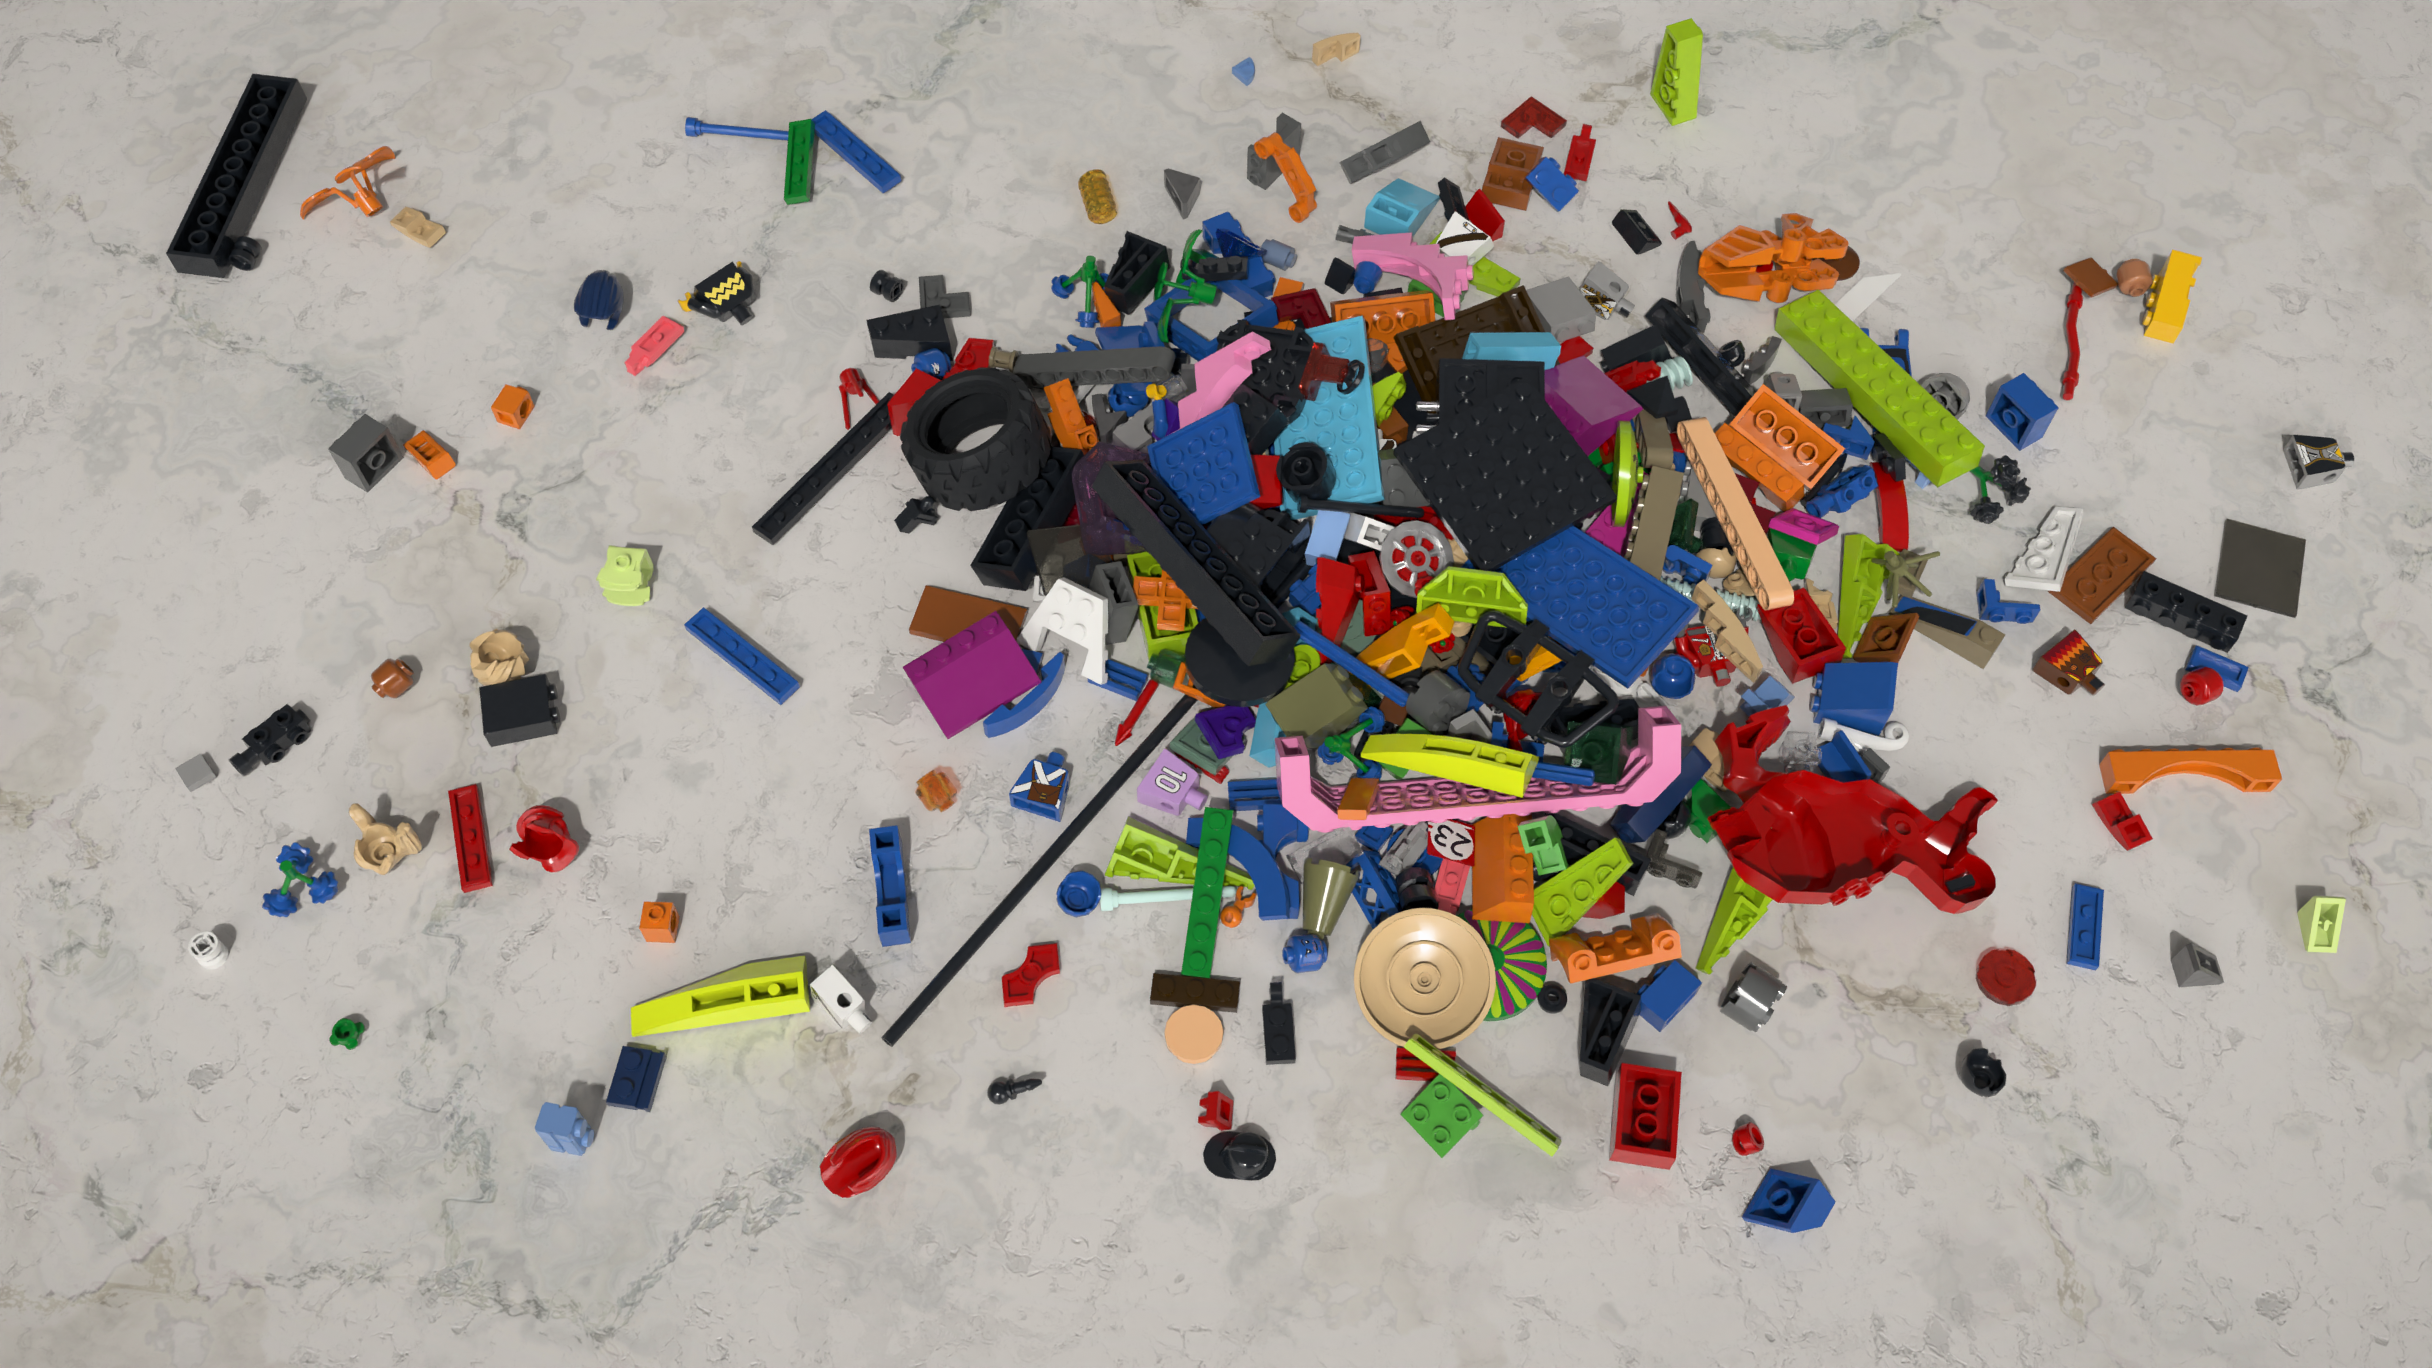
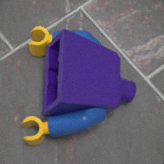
[1146,384,1180,441]

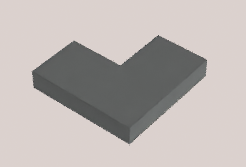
[919,275,971,319]

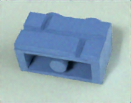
[535,1102,594,1156]

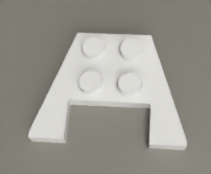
[1016,577,1108,685]

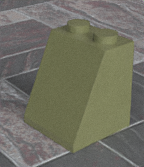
[1265,664,1368,749]

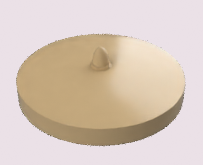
[1354,908,1496,1049]

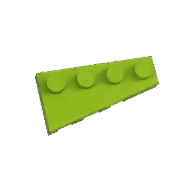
[1430,232,1521,297]

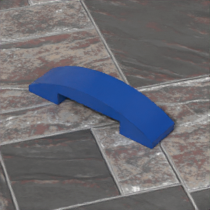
[983,652,1065,738]

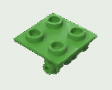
[1400,1074,1484,1158]

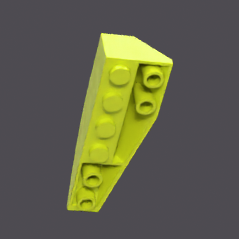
[1361,734,1539,798]
[631,956,810,1037]

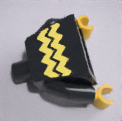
[678,261,754,325]

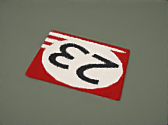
[1427,819,1475,867]

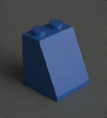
[1810,662,1898,736]

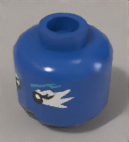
[911,348,951,380]

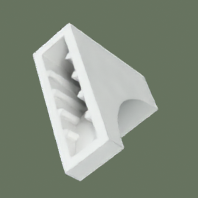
[1344,512,1395,551]

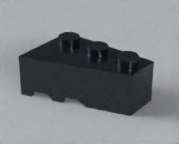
[1551,698,1640,766]

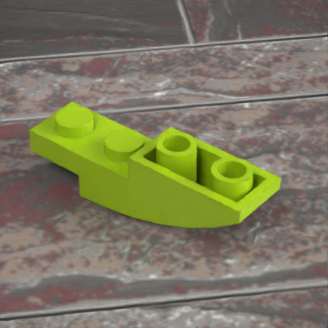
[1372,372,1406,426]

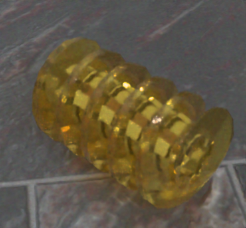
[1078,169,1117,224]

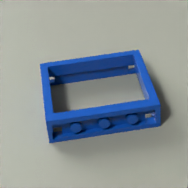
[1144,279,1278,362]

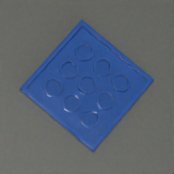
[1147,402,1260,525]

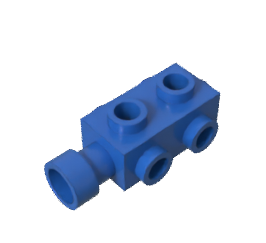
[1806,465,1878,518]

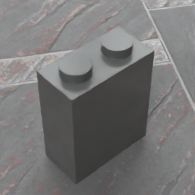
[1089,561,1139,645]

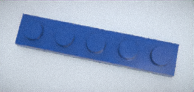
[812,110,901,193]
[684,607,800,705]

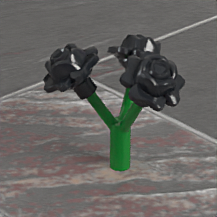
[1969,455,2031,524]

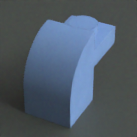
[1740,676,1795,716]

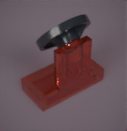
[1298,342,1365,401]

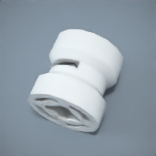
[188,931,229,969]

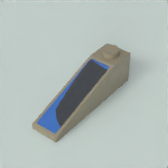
[1888,595,2006,669]

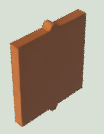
[2063,258,2119,298]

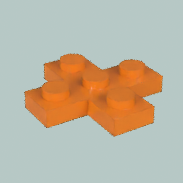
[1133,570,1198,631]

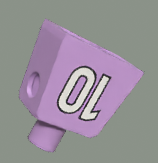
[1137,748,1208,816]

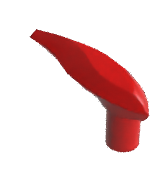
[1668,201,1692,240]

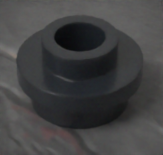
[1538,985,1567,1014]

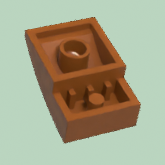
[1482,137,1544,211]

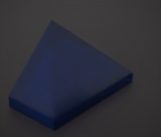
[1216,229,1267,260]

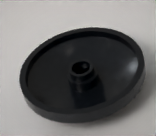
[1184,618,1295,707]

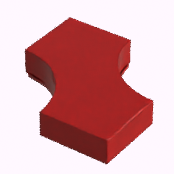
[1002,943,1060,1007]

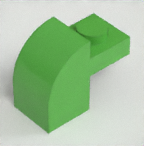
[1517,815,1568,875]

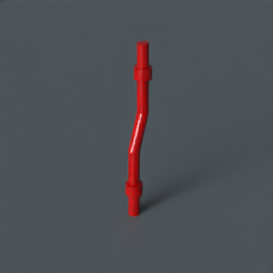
[2062,282,2083,400]

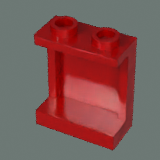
[1348,551,1391,637]

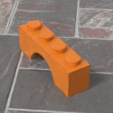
[1715,423,1804,512]

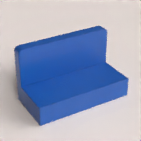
[1811,730,1872,783]

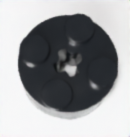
[1276,442,1336,503]

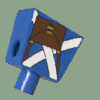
[1009,752,1070,822]

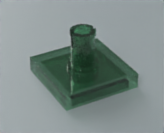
[1668,498,1702,554]

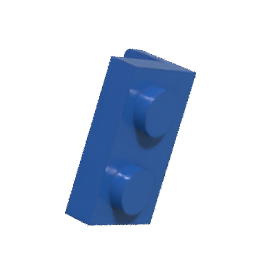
[1524,157,1579,212]

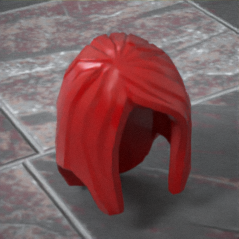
[819,1127,897,1198]

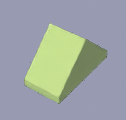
[2297,896,2346,953]

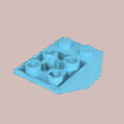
[1364,178,1440,236]

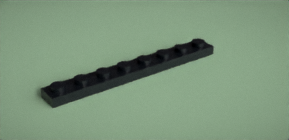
[752,392,894,545]

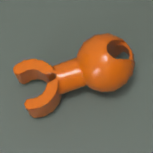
[1220,886,1256,928]

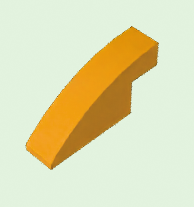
[1345,603,1455,691]

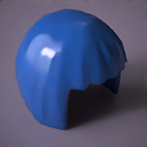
[1650,653,1696,699]

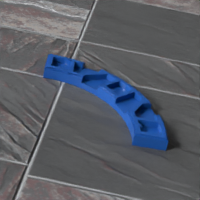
[1186,818,1290,921]

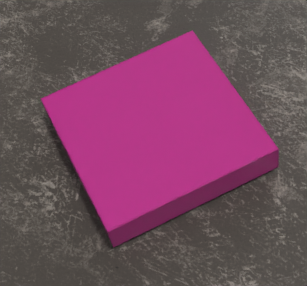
[1769,508,1839,545]

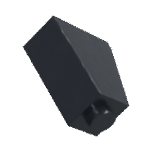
[1600,324,1673,373]

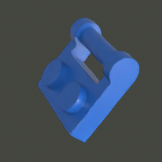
[1663,545,1713,585]

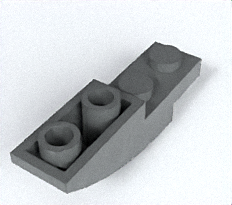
[1339,121,1430,184]
[1675,241,1711,333]

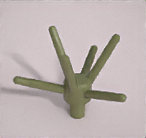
[1872,551,1940,608]

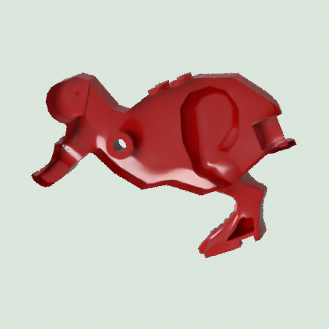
[1707,705,1998,914]

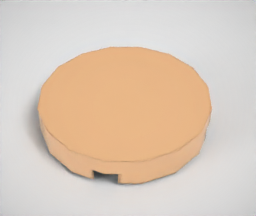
[1164,1005,1223,1064]

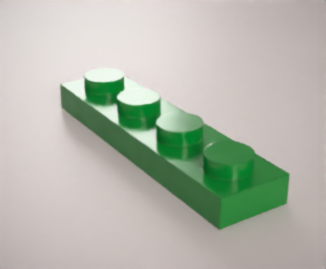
[784,119,815,205]

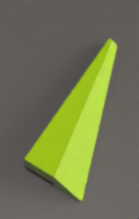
[1838,534,1900,659]
[1696,867,1773,975]

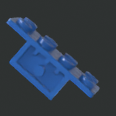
[1095,321,1171,396]

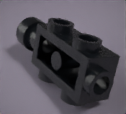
[228,704,311,776]

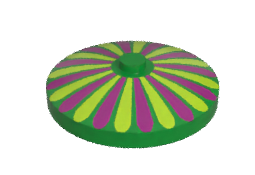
[1456,909,1547,1021]

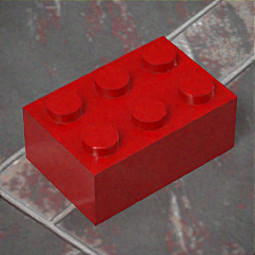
[1609,1063,1682,1170]

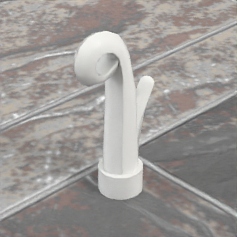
[1818,718,1909,755]

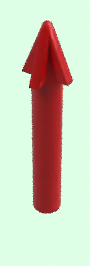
[1115,680,1159,746]

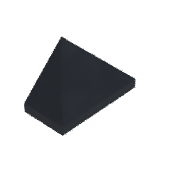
[1627,376,1678,419]

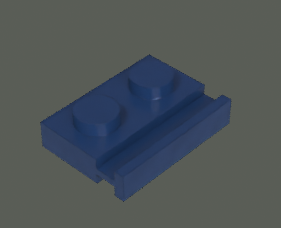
[606,1046,667,1112]

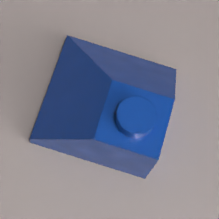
[1742,1168,1836,1233]

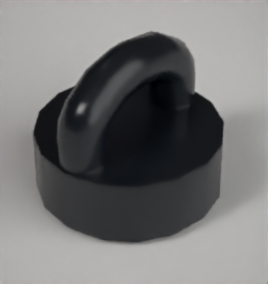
[1719,340,1745,367]

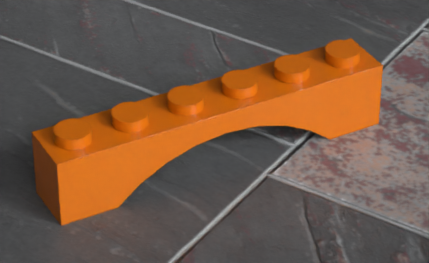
[2099,748,2282,794]

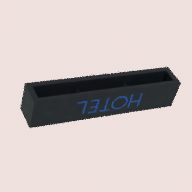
[1645,297,1756,416]

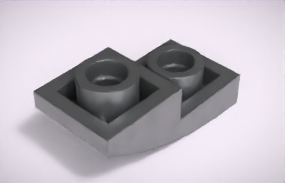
[1742,336,1782,385]

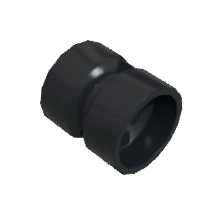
[1395,867,1439,911]

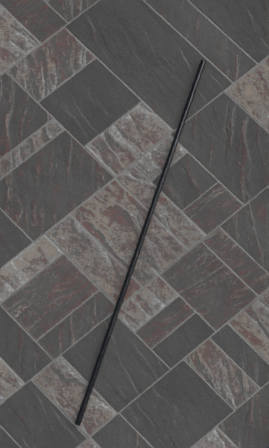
[881,422,1435,1047]

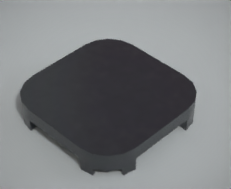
[1216,319,1318,425]

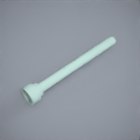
[1100,886,1237,911]

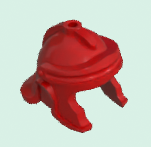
[509,805,579,872]

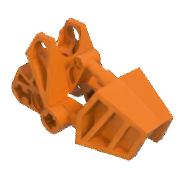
[1698,213,1849,303]

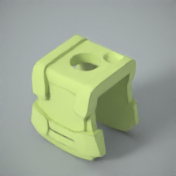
[596,545,653,606]

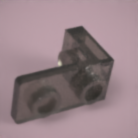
[1646,829,1703,888]

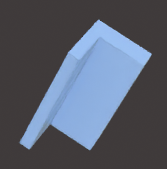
[1305,510,1351,566]

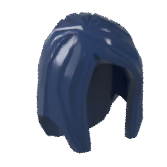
[574,270,624,330]

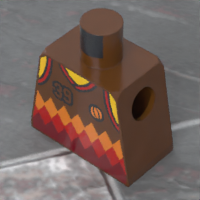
[2032,629,2105,696]

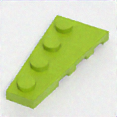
[1532,837,1633,947]

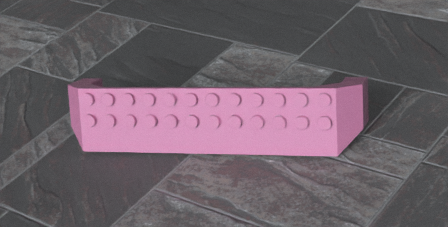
[1274,706,1681,833]

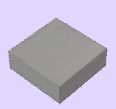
[175,753,216,792]

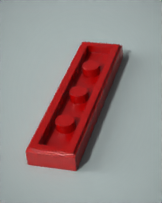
[448,784,493,893]

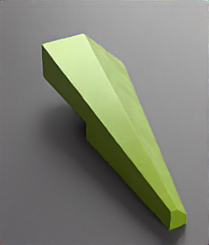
[1105,816,1254,890]

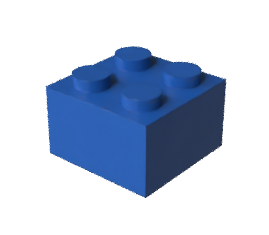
[1986,373,2059,451]

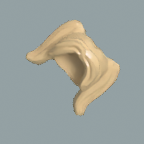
[349,803,422,875]

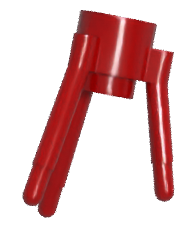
[839,368,879,430]

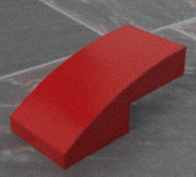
[2092,792,2153,851]

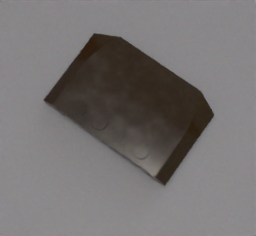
[1393,285,1560,414]

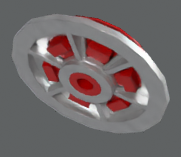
[1379,520,1454,598]

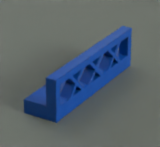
[1346,850,1402,929]

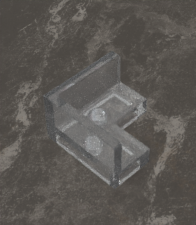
[1286,823,1364,885]

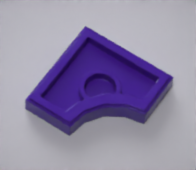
[1195,705,1256,759]

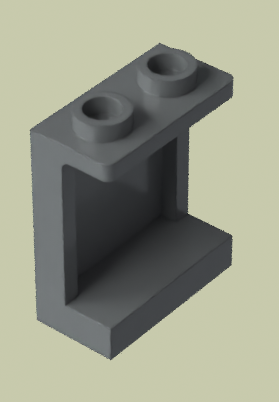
[1247,112,1301,190]

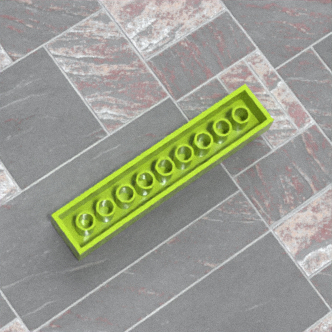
[1774,289,1985,488]

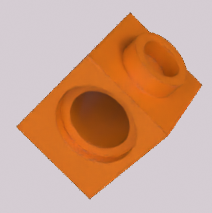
[491,384,535,429]
[639,902,680,943]

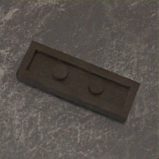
[1150,973,1240,1013]

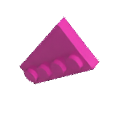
[1585,471,1649,558]

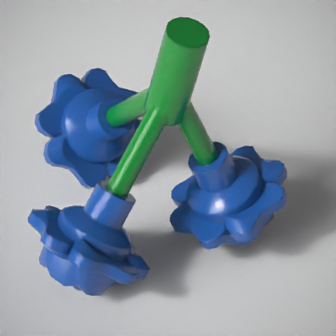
[262,842,338,917]

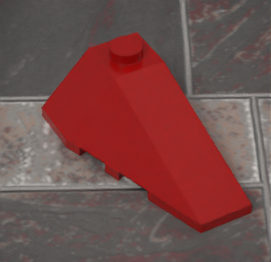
[1316,557,1364,666]

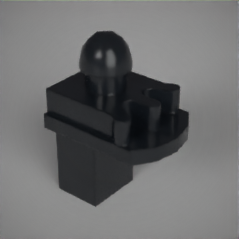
[894,496,938,534]

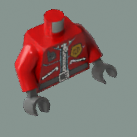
[1674,607,1753,687]

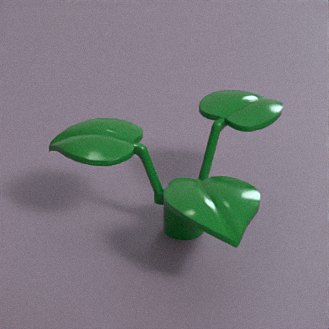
[1153,229,1217,343]

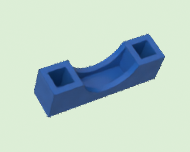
[1202,212,1275,297]
[1257,804,1299,919]
[869,825,911,947]

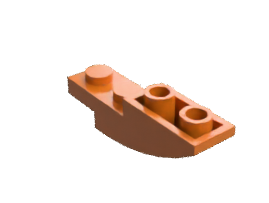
[1044,378,1106,482]

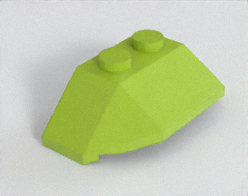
[1416,566,1528,628]

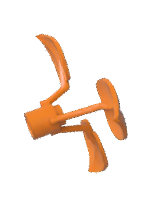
[300,146,395,220]

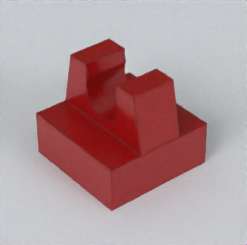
[1198,1091,1234,1131]

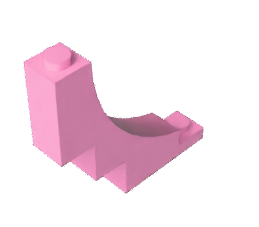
[1167,332,1271,436]

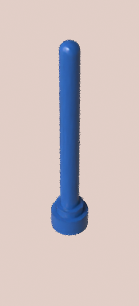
[685,117,789,141]

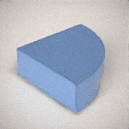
[1232,57,1255,86]

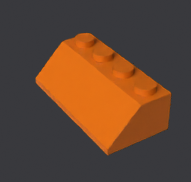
[1330,290,1435,351]
[1729,384,1845,491]
[1472,813,1534,923]

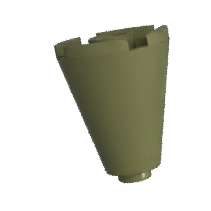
[1302,858,1360,940]

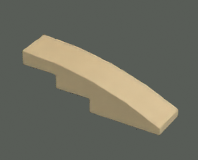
[1691,579,1763,683]

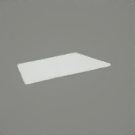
[1835,273,1901,321]

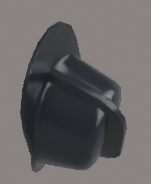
[1203,1132,1276,1181]

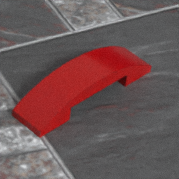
[1869,462,1909,552]

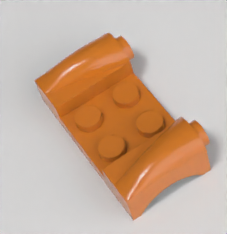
[1549,913,1682,984]

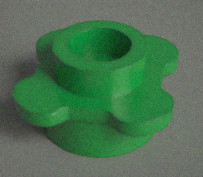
[329,1018,365,1050]

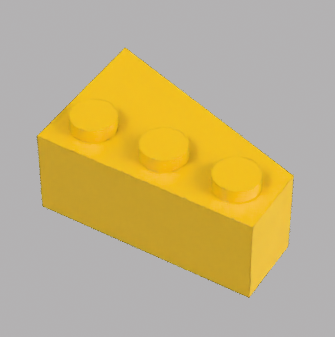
[2142,250,2202,344]

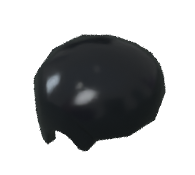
[1654,800,1691,839]
[1959,1048,2006,1097]

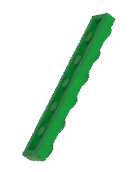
[1181,807,1233,978]

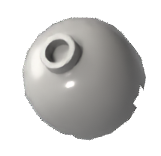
[1921,373,1970,420]

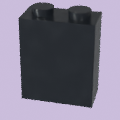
[479,674,560,747]

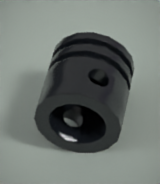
[1701,517,1734,555]

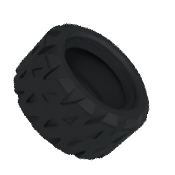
[900,367,1052,511]

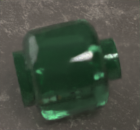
[1147,648,1187,688]

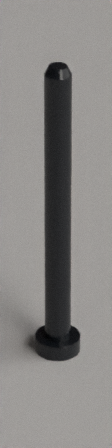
[1297,494,1424,518]

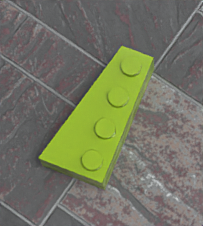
[1650,18,1703,126]

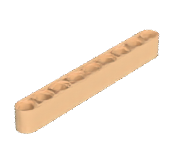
[1677,417,1794,610]

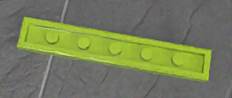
[1404,1033,1562,1157]

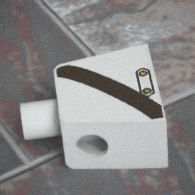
[1436,211,1494,265]
[810,964,872,1034]

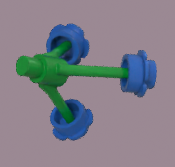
[1051,255,1108,328]
[1317,706,1385,780]

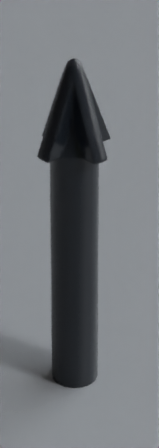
[1801,453,1848,508]

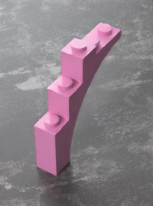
[1352,232,1474,320]

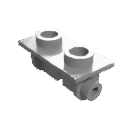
[1379,821,1428,876]

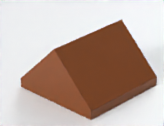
[1852,613,1919,663]

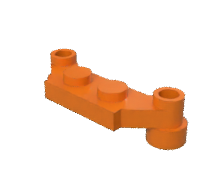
[1254,132,1317,223]

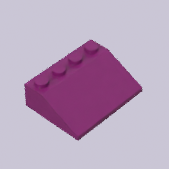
[1545,355,1643,456]
[903,611,1042,739]

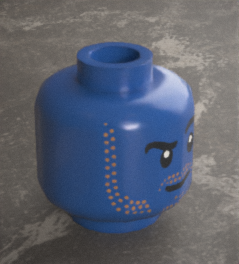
[1282,934,1327,973]

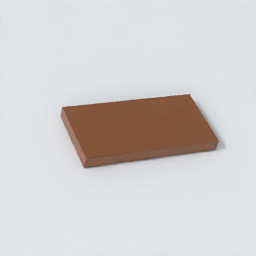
[2048,527,2157,624]
[909,586,1028,642]

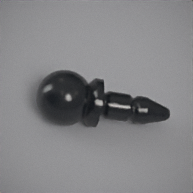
[987,1078,1042,1105]

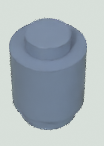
[1259,239,1297,271]

